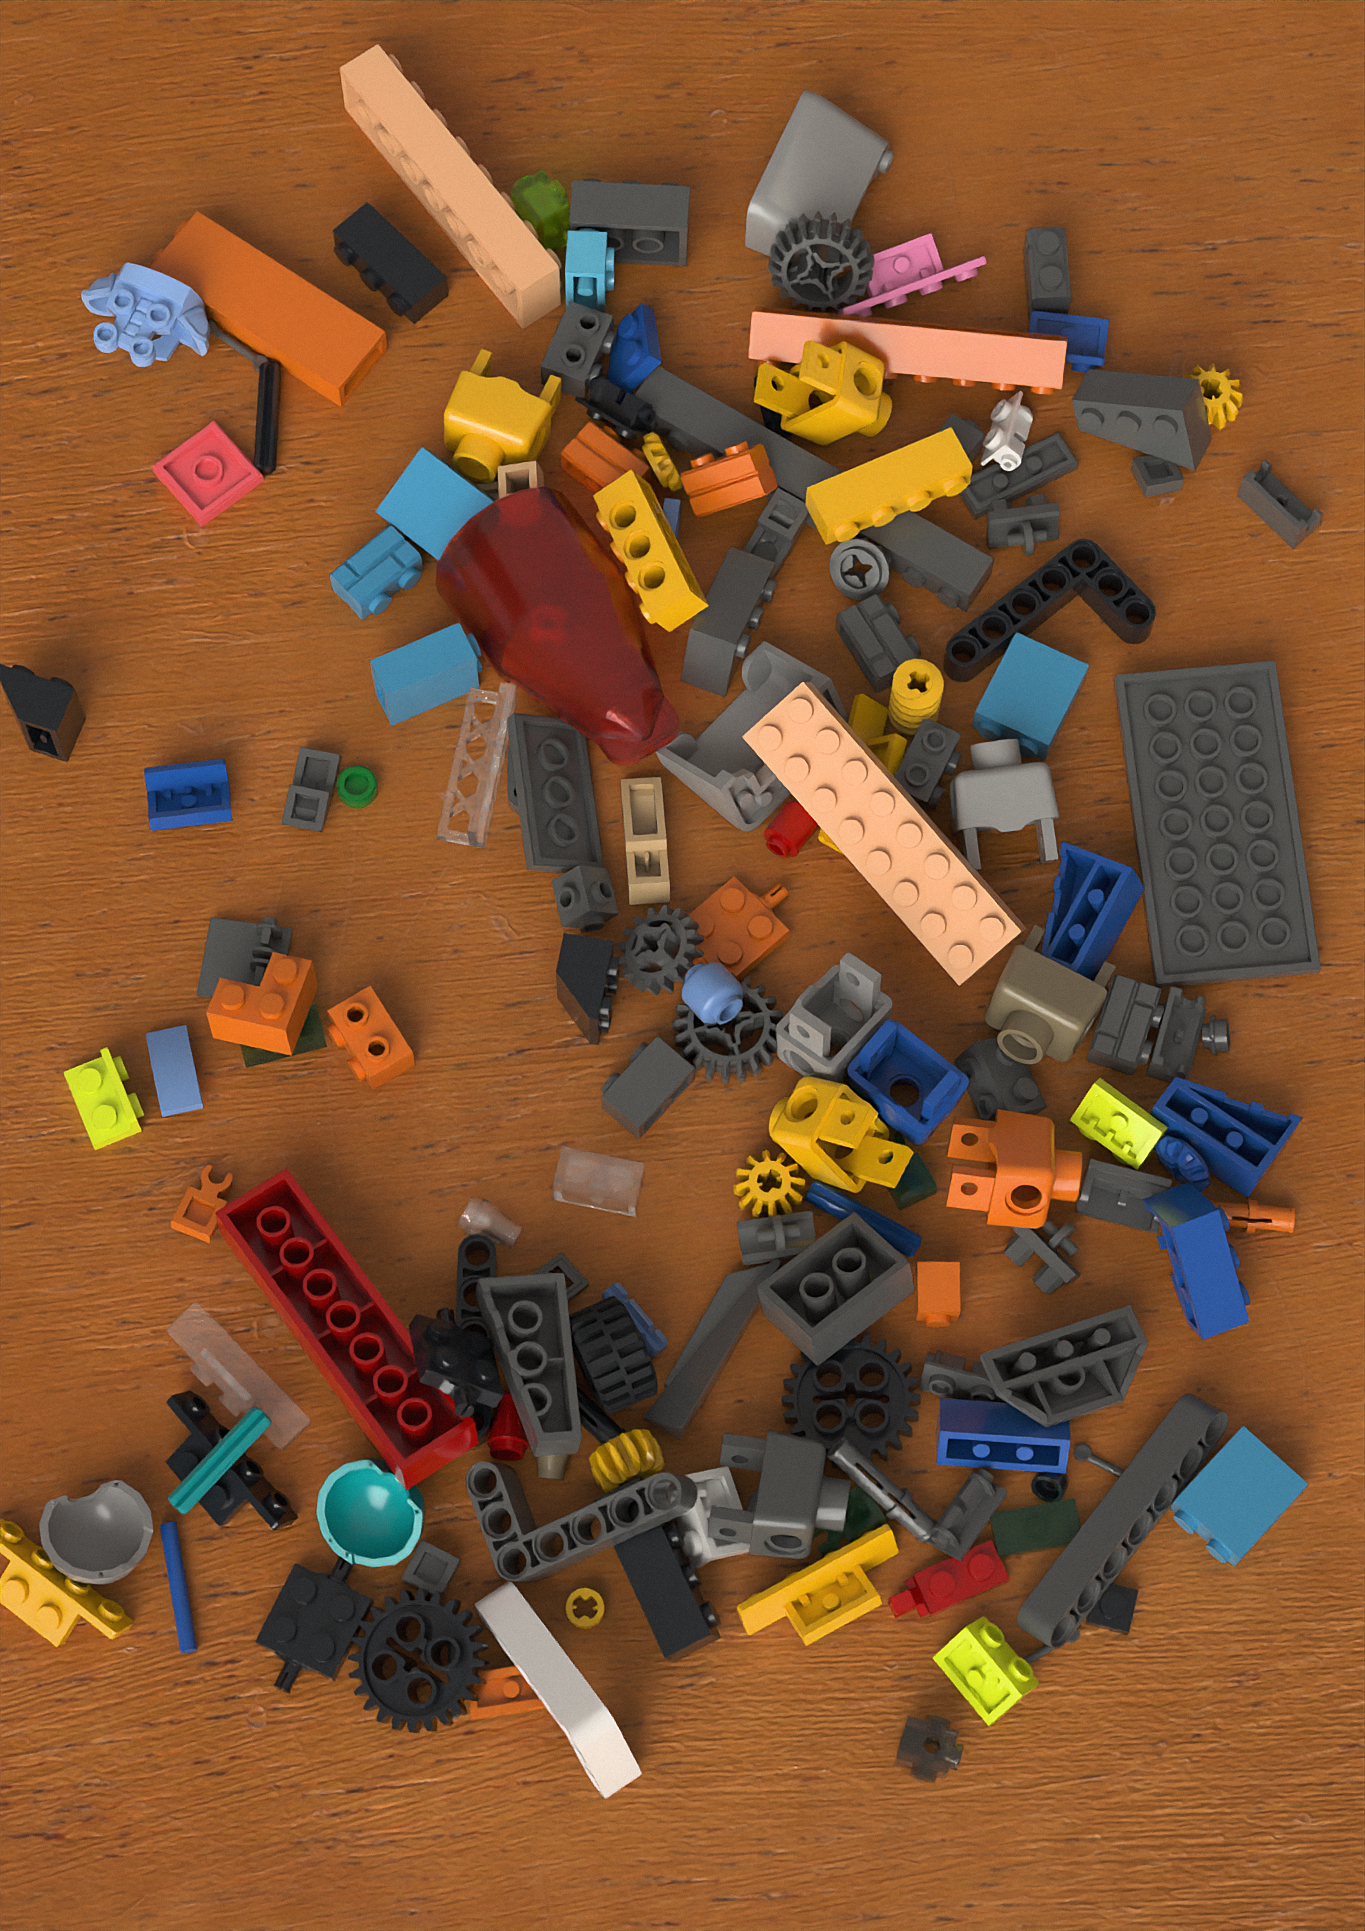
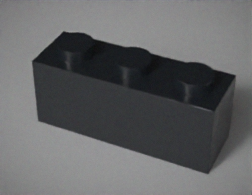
[333,202,448,324]

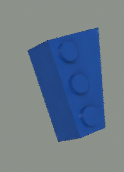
[1041,841,1145,981]
[1150,1077,1303,1198]
[1142,1182,1250,1340]

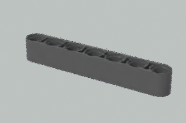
[1017,1393,1228,1649]

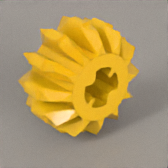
[1182,363,1243,431]
[733,1150,805,1219]
[589,1429,665,1494]

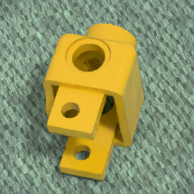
[753,340,892,446]
[444,348,561,483]
[769,1076,914,1193]

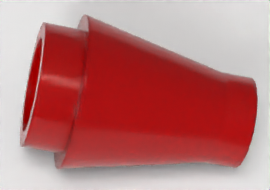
[486,1394,529,1461]

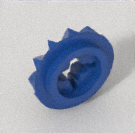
[1155,1135,1211,1192]

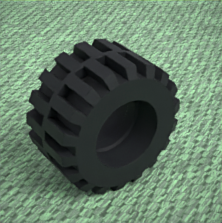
[569,1295,658,1415]

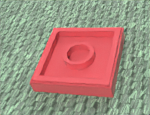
[152,421,264,527]

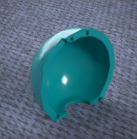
[316,1458,426,1567]

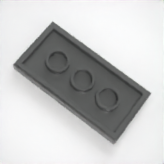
[507,713,604,873]

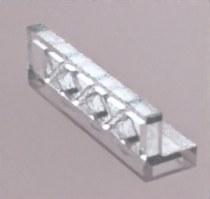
[437,682,518,848]

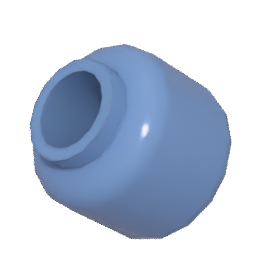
[681,962,743,1024]

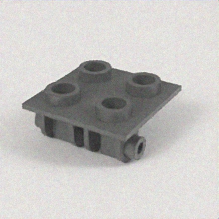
[197,917,292,998]

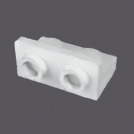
[667,1466,750,1568]

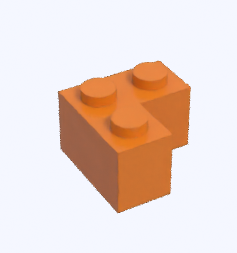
[206,952,318,1056]

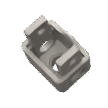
[949,739,1060,871]
[776,952,892,1084]

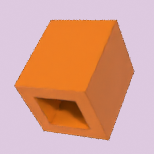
[914,1262,961,1328]

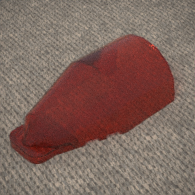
[435,486,679,766]

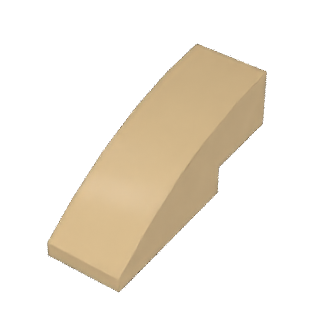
[620,777,670,905]

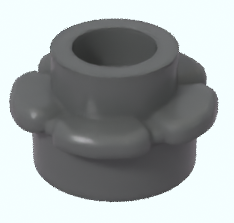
[1202,1015,1230,1055]

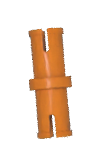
[1209,1199,1295,1233]

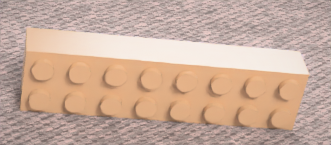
[340,44,562,329]
[742,682,1027,986]

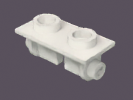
[981,391,1033,471]

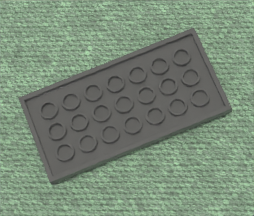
[1113,661,1321,988]

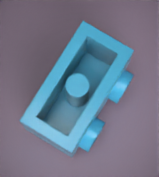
[565,228,615,312]

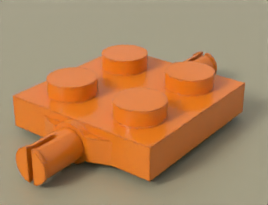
[684,876,790,981]

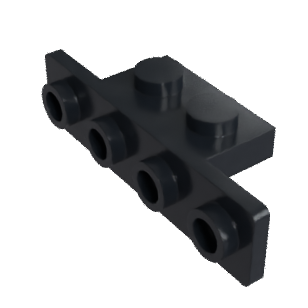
[166,1390,298,1530]

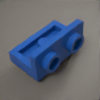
[1028,310,1109,373]
[144,759,232,831]

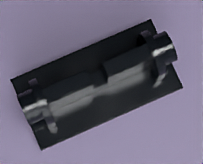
[575,377,656,440]

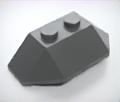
[979,1305,1148,1428]

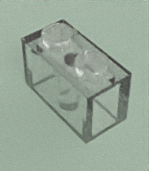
[553,1146,645,1217]

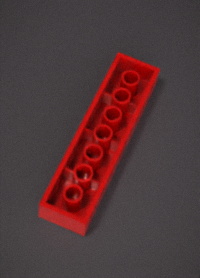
[215,1168,479,1491]

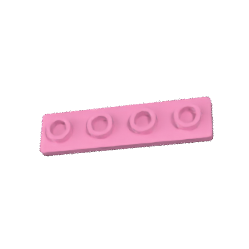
[835,233,987,317]

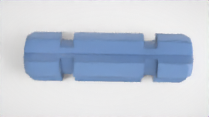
[602,1282,668,1357]

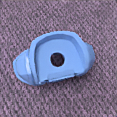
[81,262,210,367]

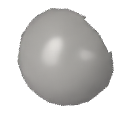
[39,1480,154,1584]

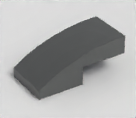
[743,488,810,579]
[281,747,342,833]

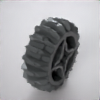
[768,211,874,313]
[672,972,783,1085]

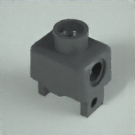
[707,1430,851,1559]

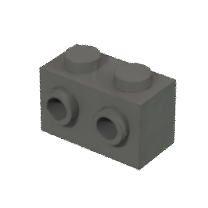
[541,301,618,398]

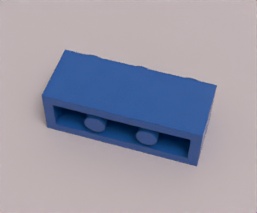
[936,1398,1070,1474]

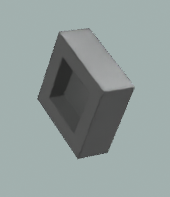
[1131,455,1184,497]
[401,1540,461,1596]

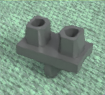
[986,494,1060,556]
[736,1211,817,1266]
[1004,1219,1081,1295]

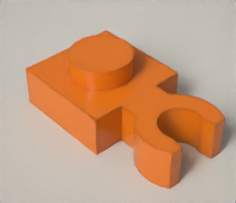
[171,1164,233,1244]

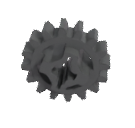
[617,905,704,995]

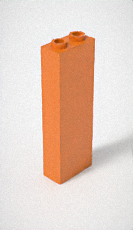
[150,211,388,407]

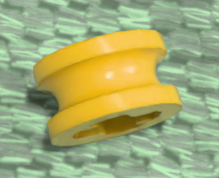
[566,1588,605,1629]

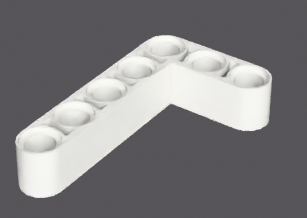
[474,1581,642,1799]

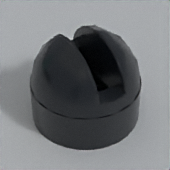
[1031,1472,1069,1503]

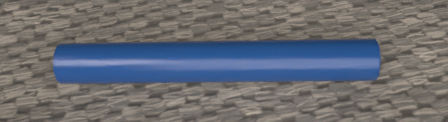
[160,1522,198,1654]

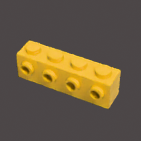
[805,427,973,545]

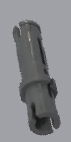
[826,1436,938,1543]

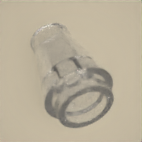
[457,1196,523,1249]

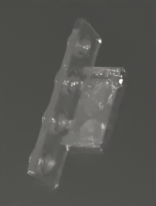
[167,1303,311,1450]

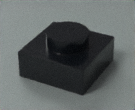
[1085,1584,1138,1635]

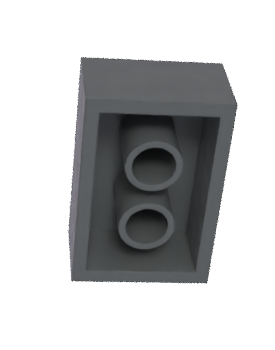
[570,178,690,266]
[757,1212,915,1366]

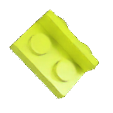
[63,1047,144,1150]
[1070,1078,1168,1170]
[933,1616,1039,1726]

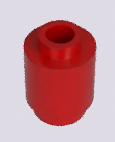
[764,798,819,858]

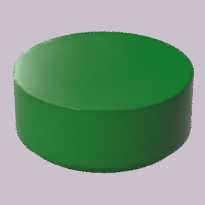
[336,766,378,808]

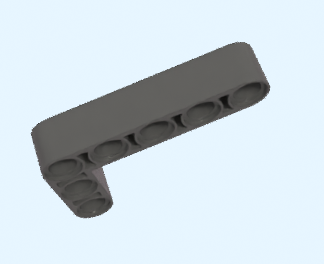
[466,1461,698,1583]

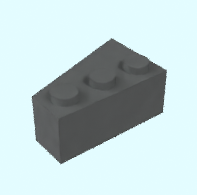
[680,547,778,697]

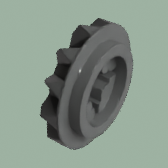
[829,537,892,600]

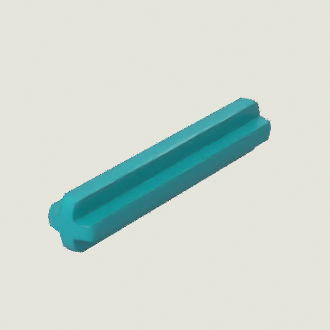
[168,1406,271,1514]

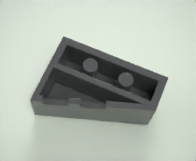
[1072,369,1212,471]

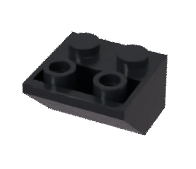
[0,664,85,762]
[556,933,620,1045]

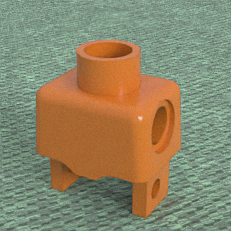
[946,1109,1082,1229]

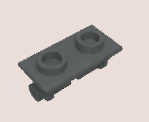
[918,1350,1004,1403]
[925,1468,1008,1562]

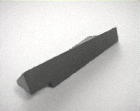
[643,1259,782,1441]

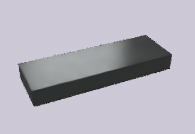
[959,432,1078,520]

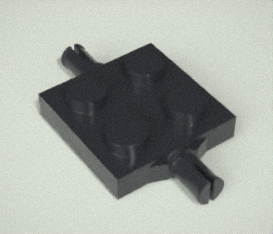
[409,1307,504,1418]
[255,1556,374,1694]

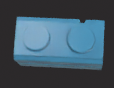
[329,525,423,620]

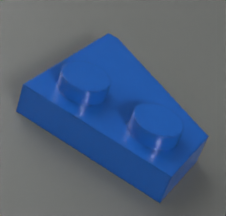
[607,303,662,404]

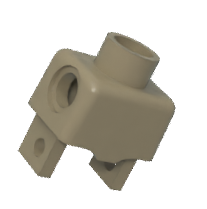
[984,925,1116,1064]

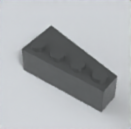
[475,1273,582,1457]

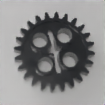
[781,1333,921,1469]
[348,1588,490,1733]

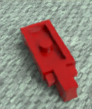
[888,1540,1010,1618]

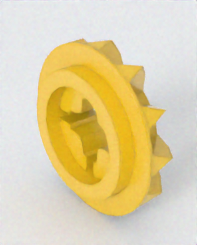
[641,432,682,492]

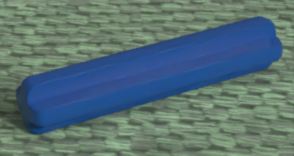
[806,1180,922,1257]

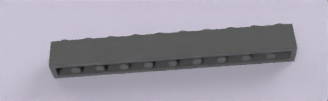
[635,366,994,612]

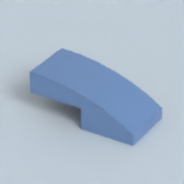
[146,1025,204,1117]

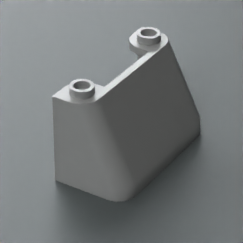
[745,89,894,262]
[655,641,849,832]

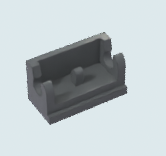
[1237,460,1323,549]
[1146,986,1207,1083]
[1075,1159,1172,1234]

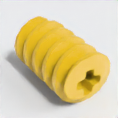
[888,659,944,736]

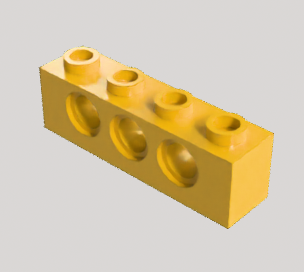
[593,469,709,632]

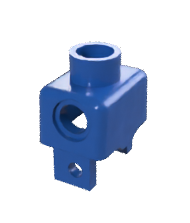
[847,1019,969,1145]

